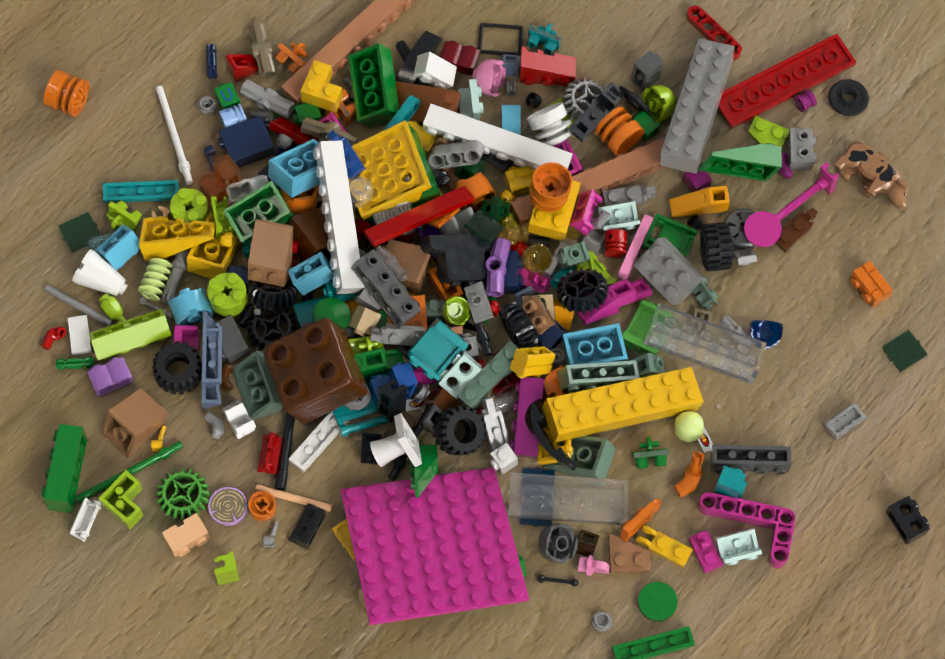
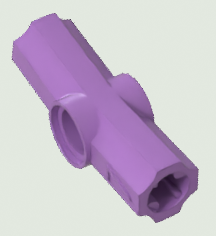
[486,238,511,297]

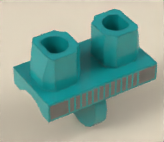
[527,23,561,55]

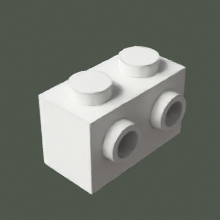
[414,52,457,89]

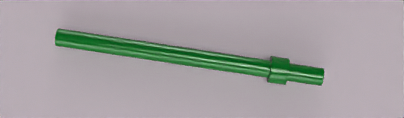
[75,441,183,503]

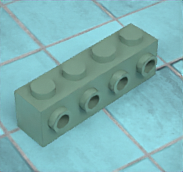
[557,360,639,393]

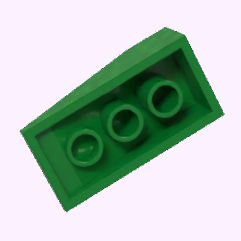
[698,143,782,182]

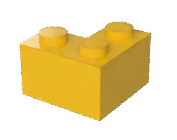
[300,60,343,113]

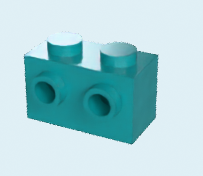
[714,466,748,499]

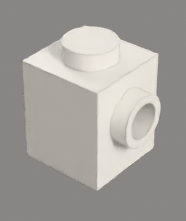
[490,443,518,475]

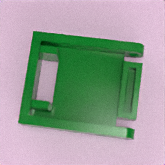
[641,213,698,257]

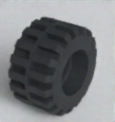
[700,222,733,272]
[152,341,202,395]
[433,406,487,455]

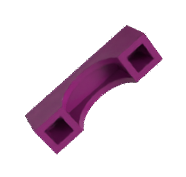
[510,377,544,458]

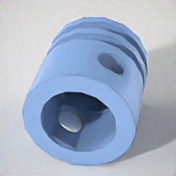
[219,104,247,129]

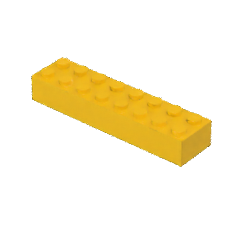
[542,367,704,443]

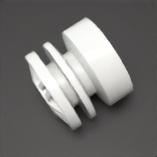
[527,102,572,146]

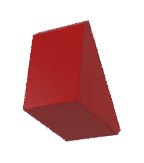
[225,54,259,83]

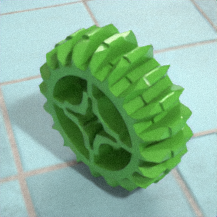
[156,467,210,521]

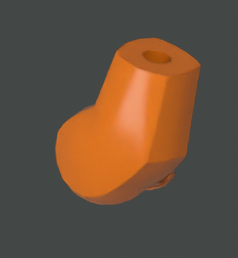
[674,452,705,498]

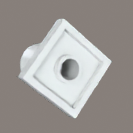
[370,413,422,467]

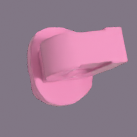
[578,555,610,576]

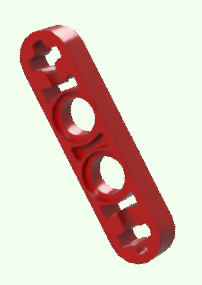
[686,5,742,60]

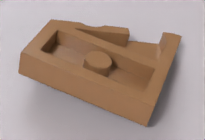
[609,534,651,573]

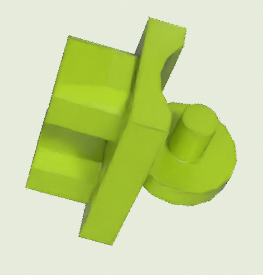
[106,200,142,233]
[349,336,385,355]

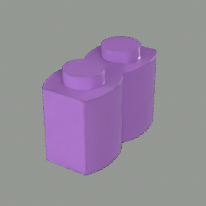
[87,357,133,397]

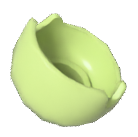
[675,411,704,442]

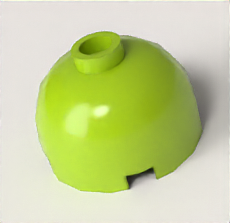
[642,85,677,123]

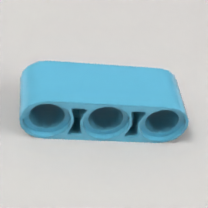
[502,105,521,135]

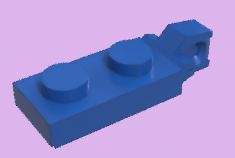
[327,130,366,180]

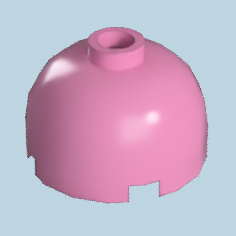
[473,59,506,97]

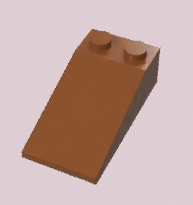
[395,81,461,126]

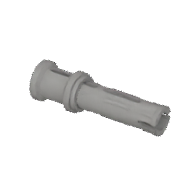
[160,249,190,303]

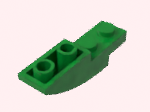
[354,348,405,379]

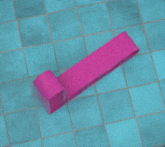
[698,492,795,568]

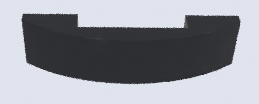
[395,31,442,84]
[568,82,625,142]
[530,403,576,471]

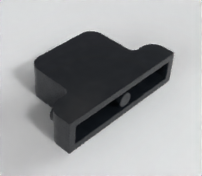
[420,234,495,287]

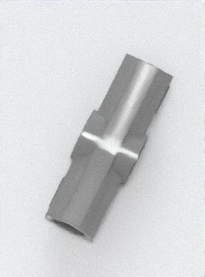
[240,79,295,118]

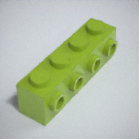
[89,309,172,360]

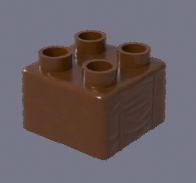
[263,318,368,424]

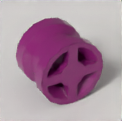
[794,89,817,112]

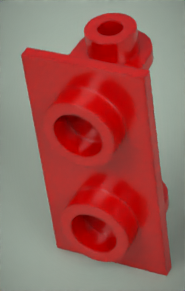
[257,432,283,474]

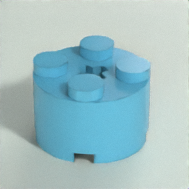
[168,288,213,326]

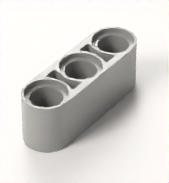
[428,140,484,169]

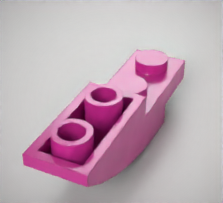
[577,278,652,325]

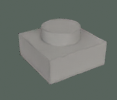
[733,247,757,266]

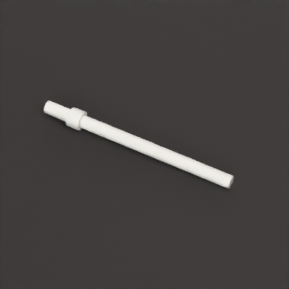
[156,86,193,185]

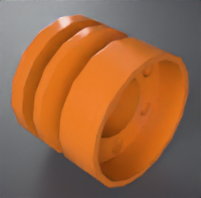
[43,70,90,117]
[594,106,645,156]
[529,162,572,213]

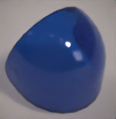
[749,320,783,349]

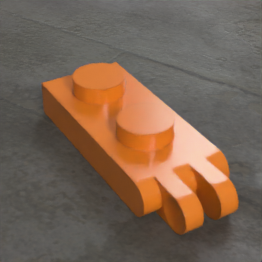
[620,499,661,542]

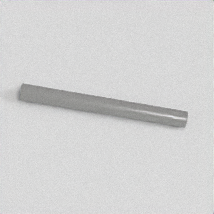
[45,284,113,326]

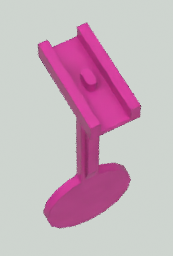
[744,162,839,248]

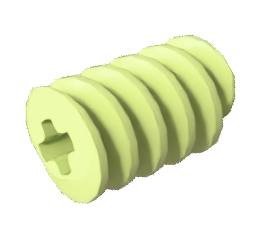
[138,258,173,301]

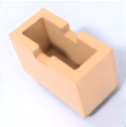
[162,513,210,557]

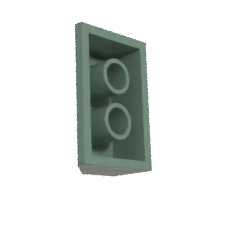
[233,351,283,420]

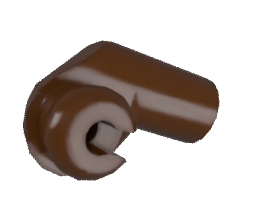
[221,363,234,392]

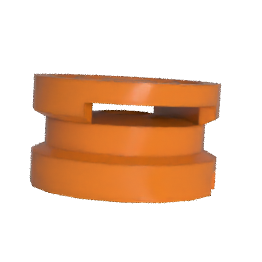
[248,491,276,521]

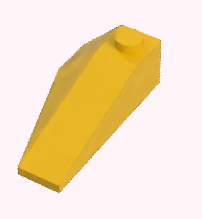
[139,216,215,261]

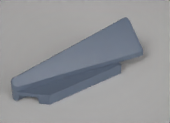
[202,311,223,409]

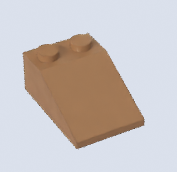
[248,219,293,287]

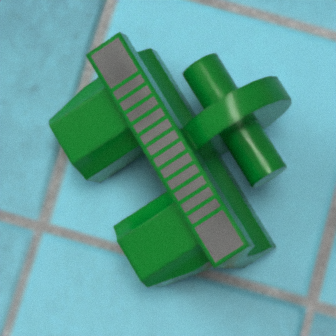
[631,436,669,469]

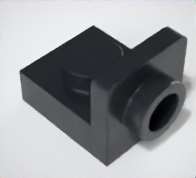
[361,433,382,464]

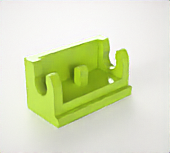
[210,196,235,239]
[214,551,240,586]

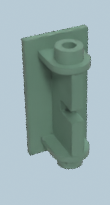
[692,273,720,310]

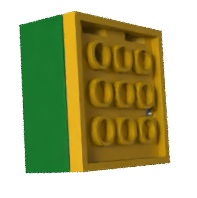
[348,121,441,226]

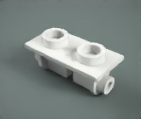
[69,498,101,542]

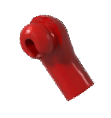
[41,326,66,350]

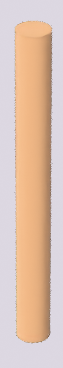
[255,484,332,512]

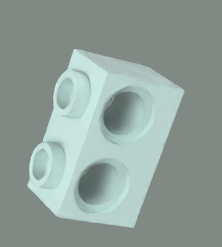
[438,351,482,398]

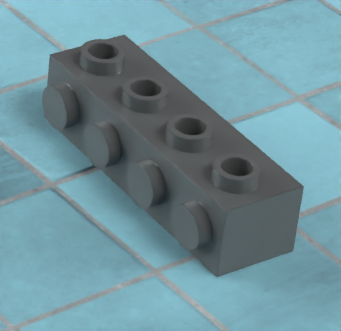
[351,249,421,329]
[710,445,791,475]

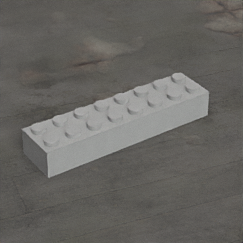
[660,38,734,174]

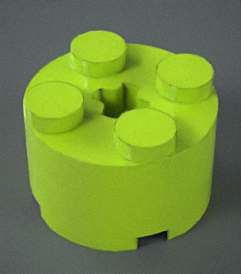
[170,188,209,223]
[207,273,248,317]

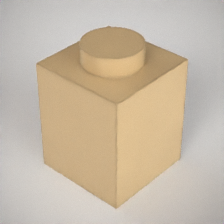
[348,305,381,337]

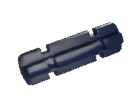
[206,44,217,79]

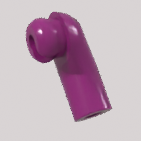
[777,152,793,179]

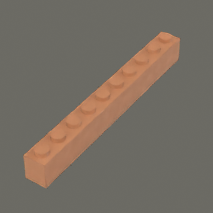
[281,0,414,106]
[510,135,666,228]

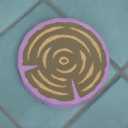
[208,487,248,526]

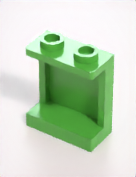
[622,300,676,355]

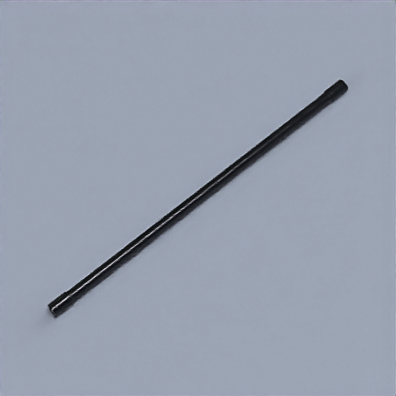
[274,201,323,491]

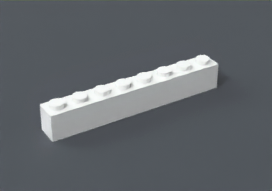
[423,104,573,171]
[313,141,365,294]

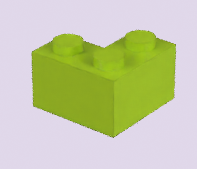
[98,470,143,530]

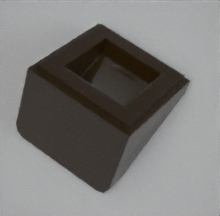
[576,530,599,557]

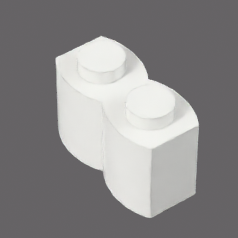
[226,175,268,202]

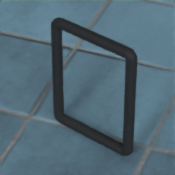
[478,23,523,56]

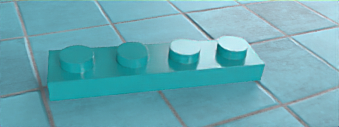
[103,180,179,203]

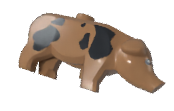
[835,142,908,210]

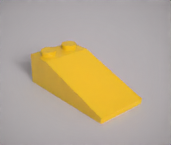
[187,211,240,279]

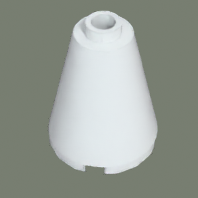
[72,249,128,296]

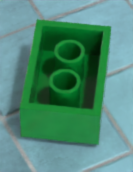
[223,181,294,247]

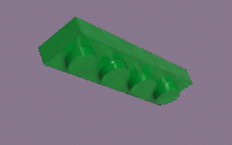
[612,626,695,659]

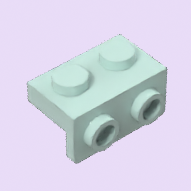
[458,79,483,121]
[597,201,640,231]
[715,528,762,565]

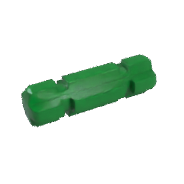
[56,356,94,370]

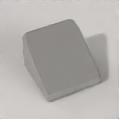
[583,230,605,255]

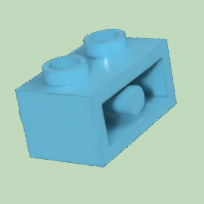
[95,225,140,271]
[288,252,334,295]

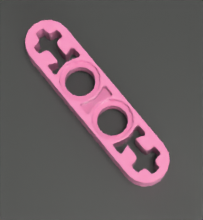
[617,214,654,280]

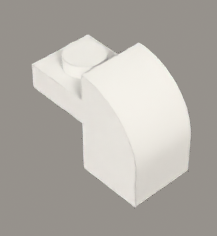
[221,399,256,439]

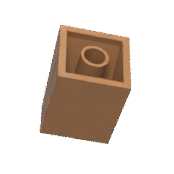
[380,239,432,295]
[101,388,168,459]

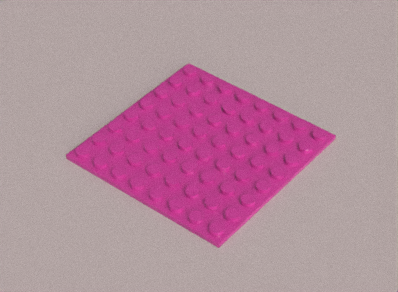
[340,467,529,625]

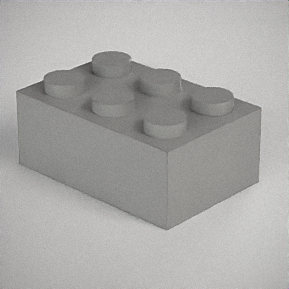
[634,237,705,305]

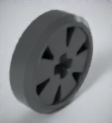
[724,208,756,249]

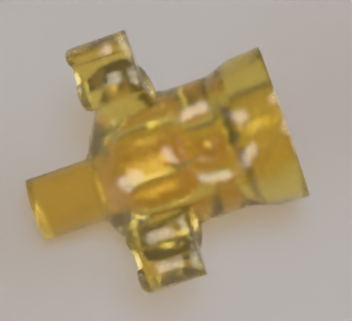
[496,217,528,245]

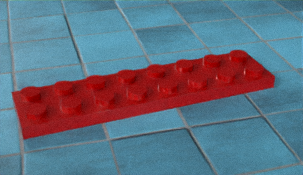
[718,33,856,129]

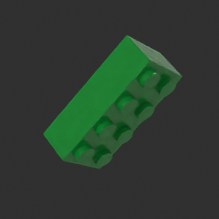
[348,43,399,128]
[41,424,88,514]

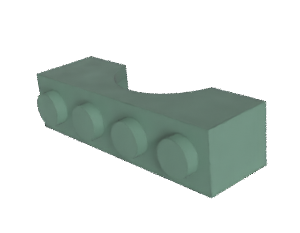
[457,341,519,410]

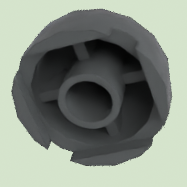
[538,523,578,563]

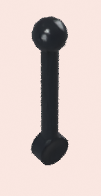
[537,574,579,587]

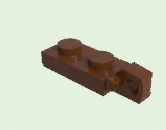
[775,207,818,252]

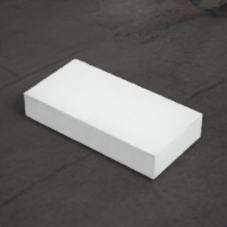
[68,315,92,356]

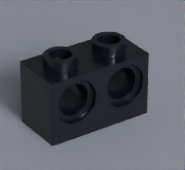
[886,496,930,545]

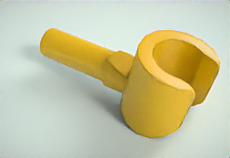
[151,425,166,452]

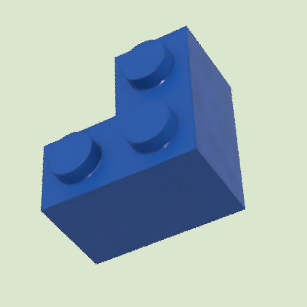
[368,362,418,407]

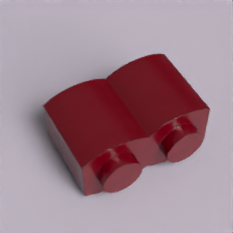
[440,41,480,76]

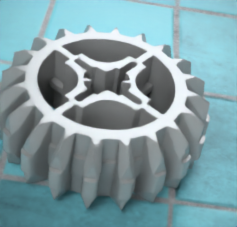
[562,77,610,120]

